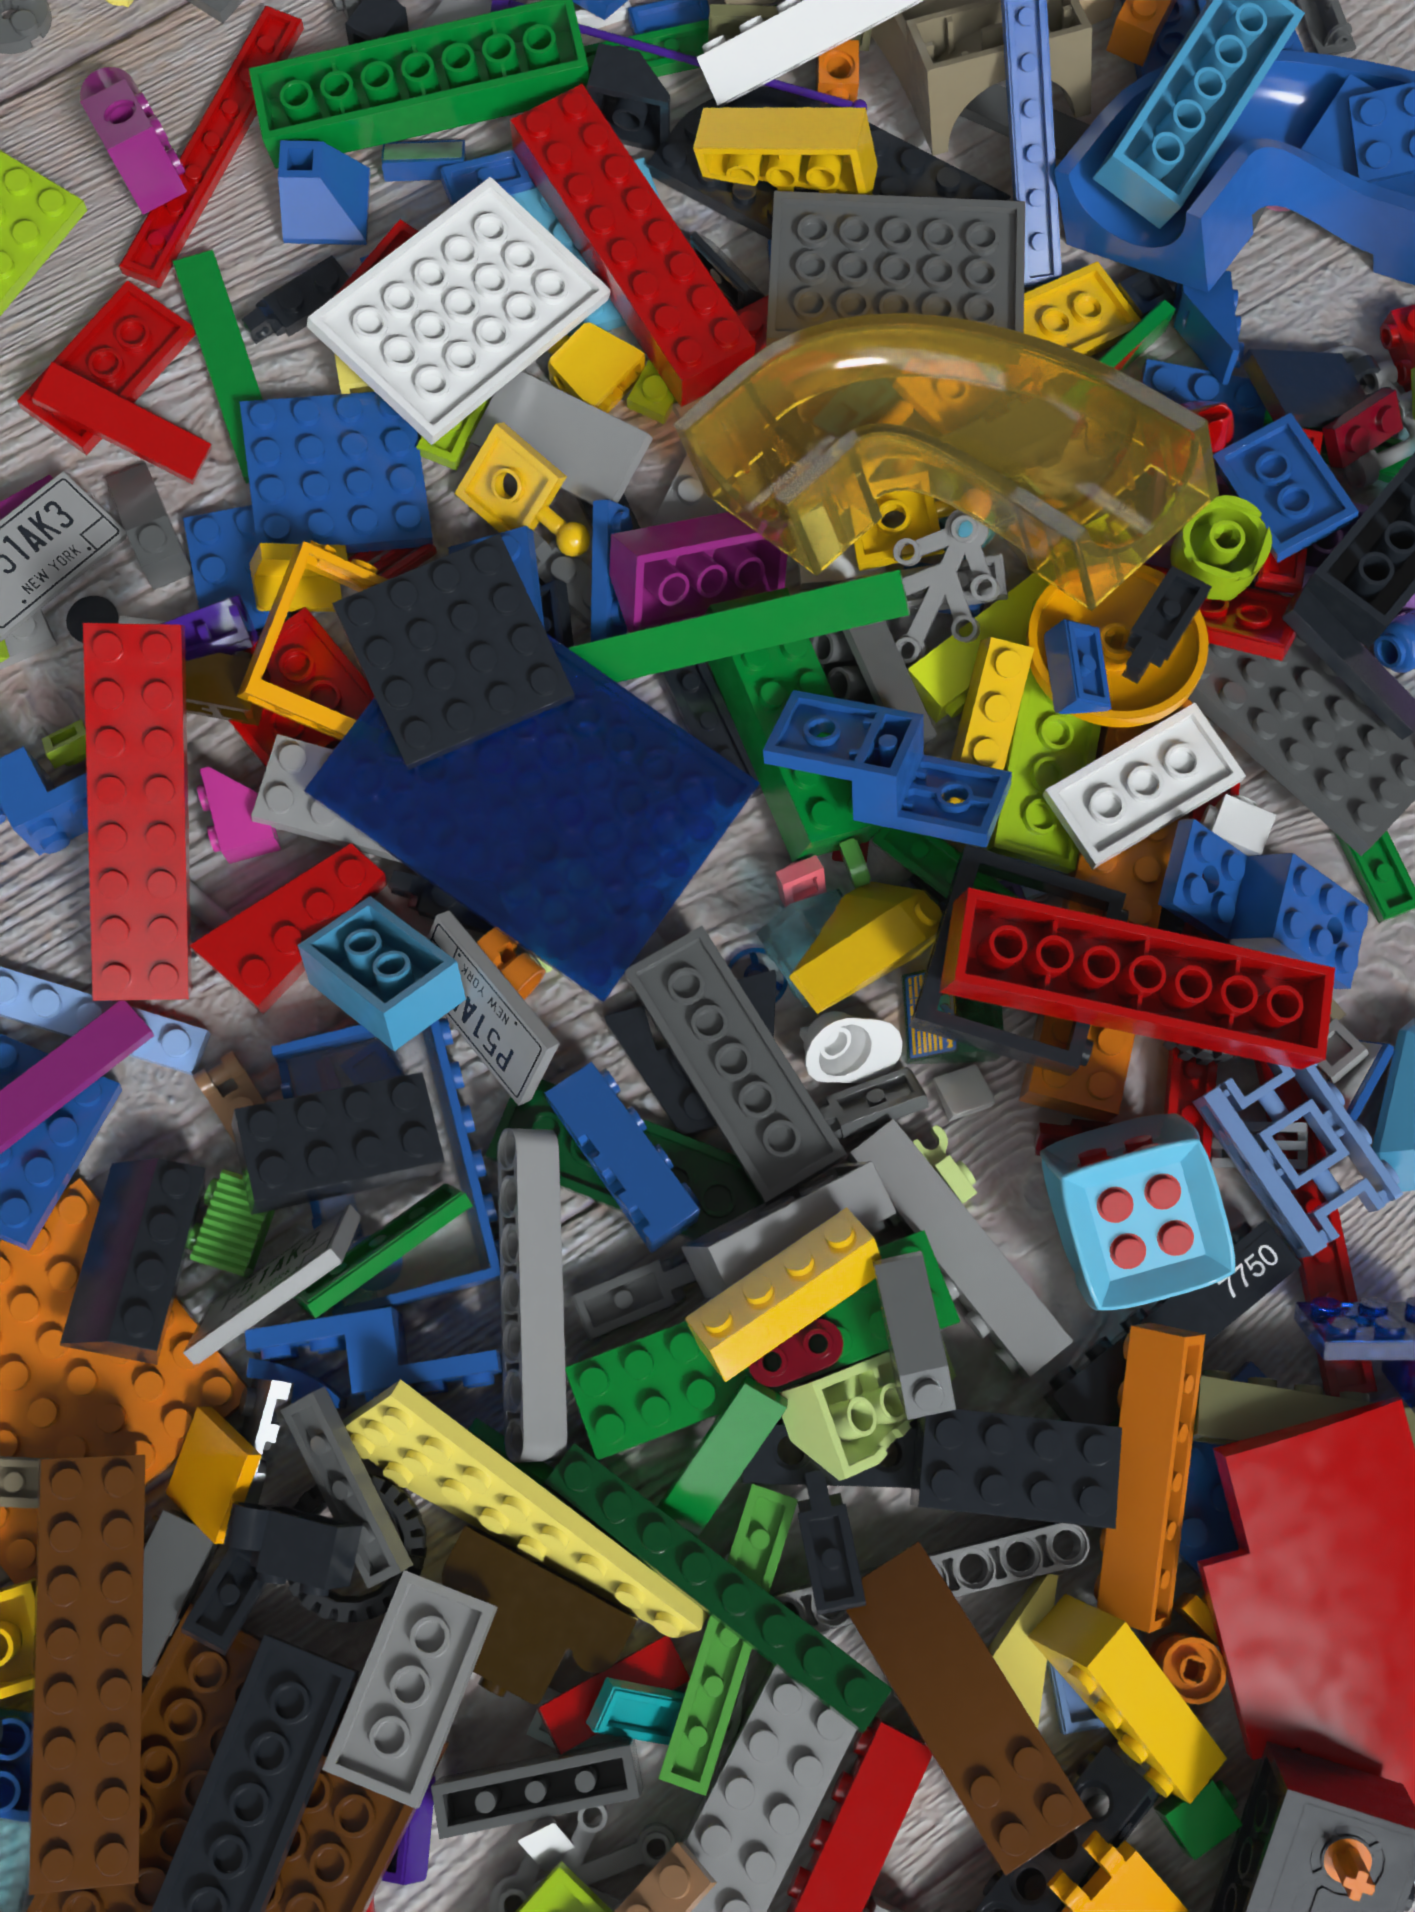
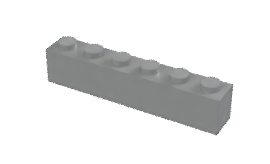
[846,1119,1073,1379]

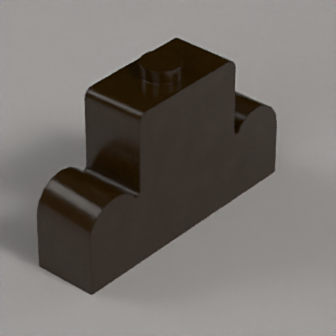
[442,1525,638,1705]

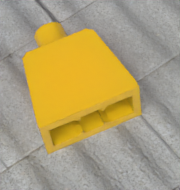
[547,323,645,413]

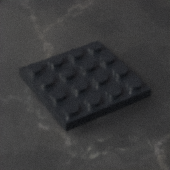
[332,534,575,770]

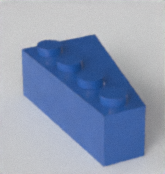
[545,1061,700,1253]

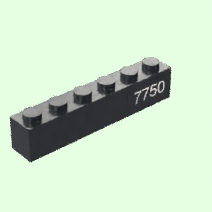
[1043,1220,1302,1426]

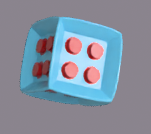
[1040,1113,1235,1310]

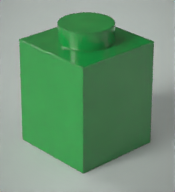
[1154,1779,1242,1861]

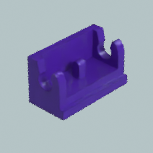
[160,594,259,661]

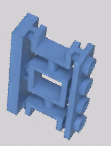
[1192,1062,1403,1258]

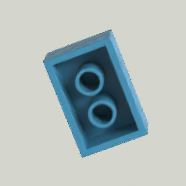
[298,896,466,1051]

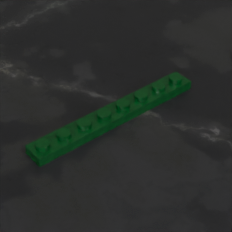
[544,1443,892,1733]

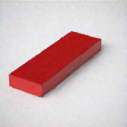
[537,1635,690,1755]

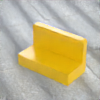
[249,543,348,612]

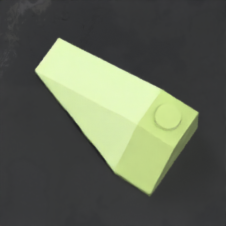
[778,1339,956,1481]

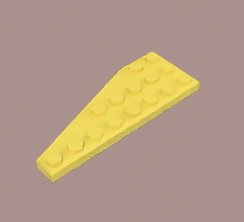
[342,1379,708,1639]

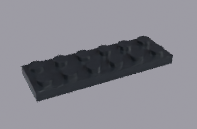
[152,1634,360,1912]

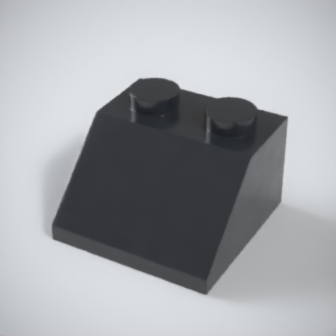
[587,43,670,152]

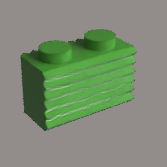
[187,1169,276,1278]

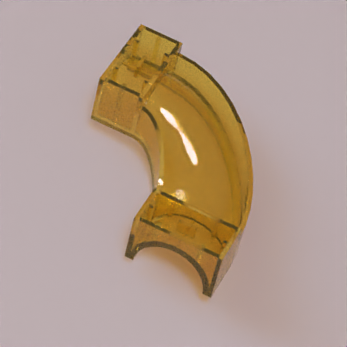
[674,313,1219,611]

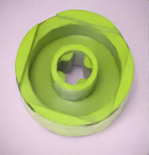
[1170,495,1272,601]

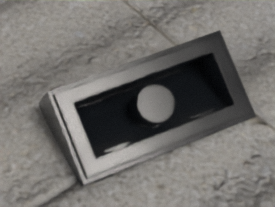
[690,231,765,310]

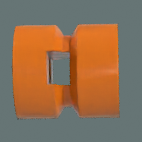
[477,927,546,1000]
[1149,1632,1226,1705]

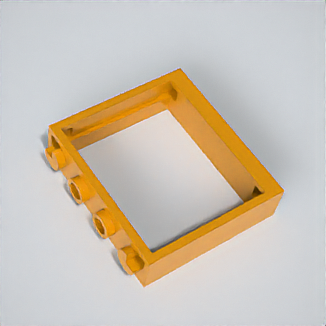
[237,541,406,767]

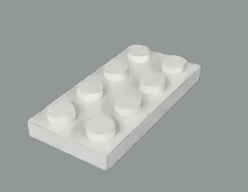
[1042,703,1246,870]

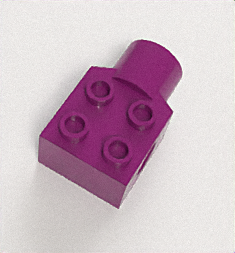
[80,67,187,215]

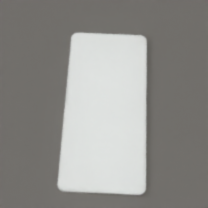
[518,1823,575,1871]

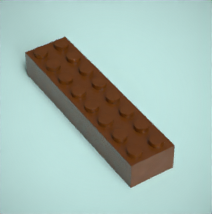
[27,1455,145,1895]

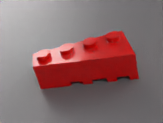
[189,843,387,1015]

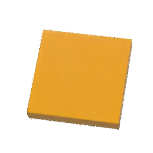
[166,1407,262,1544]

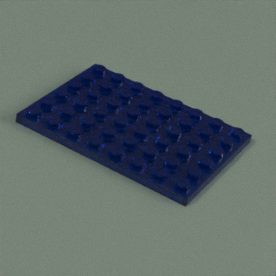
[303,634,760,1004]

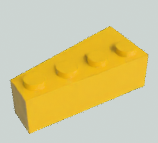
[693,107,878,195]
[1028,1594,1227,1804]

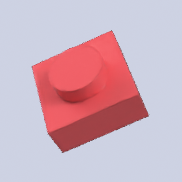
[775,855,827,910]

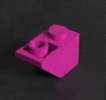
[197,766,281,864]

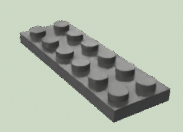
[624,926,847,1206]

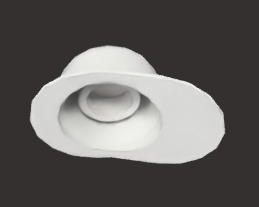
[799,1011,903,1084]

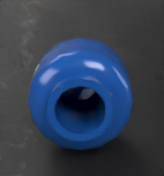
[1374,610,1415,673]

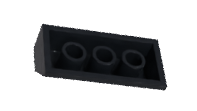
[60,1158,206,1365]

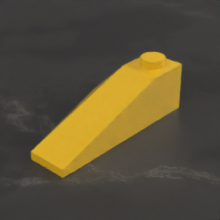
[789,881,942,1014]

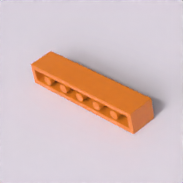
[1094,1323,1206,1633]

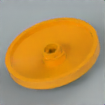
[1026,560,1209,727]

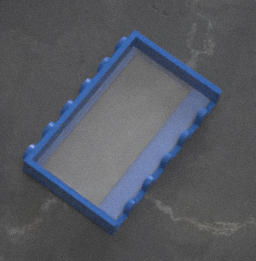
[271,1018,500,1316]

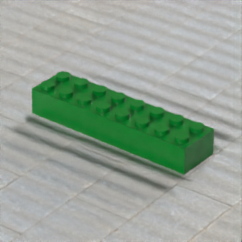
[249,0,590,169]
[565,1230,961,1460]

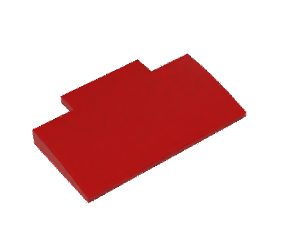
[1197,1397,1415,1805]

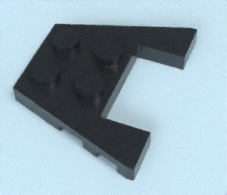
[604,969,777,1136]

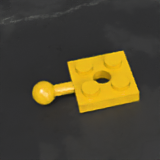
[454,422,590,557]
[846,467,996,571]

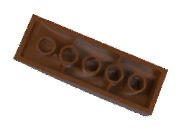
[845,1541,1092,1875]

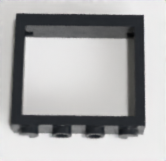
[909,845,1129,1076]

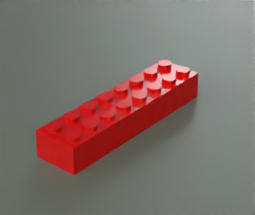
[510,84,756,407]
[83,623,192,1001]
[939,888,1335,1069]

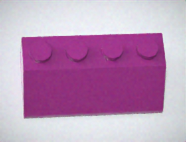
[610,505,790,633]

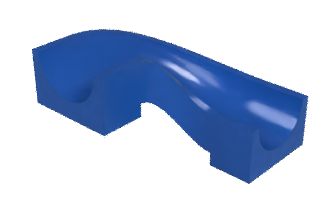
[1054,50,1415,293]

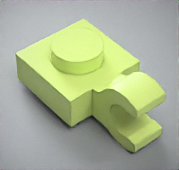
[913,1125,977,1204]

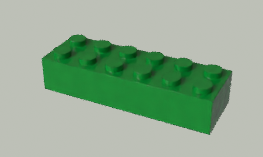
[704,587,883,862]

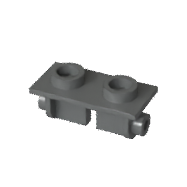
[1297,0,1356,55]

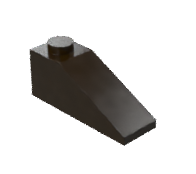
[186,651,271,726]

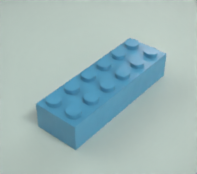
[1092,0,1305,229]

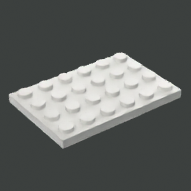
[307,177,611,445]

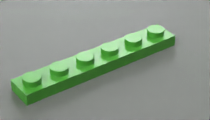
[658,1484,798,1796]

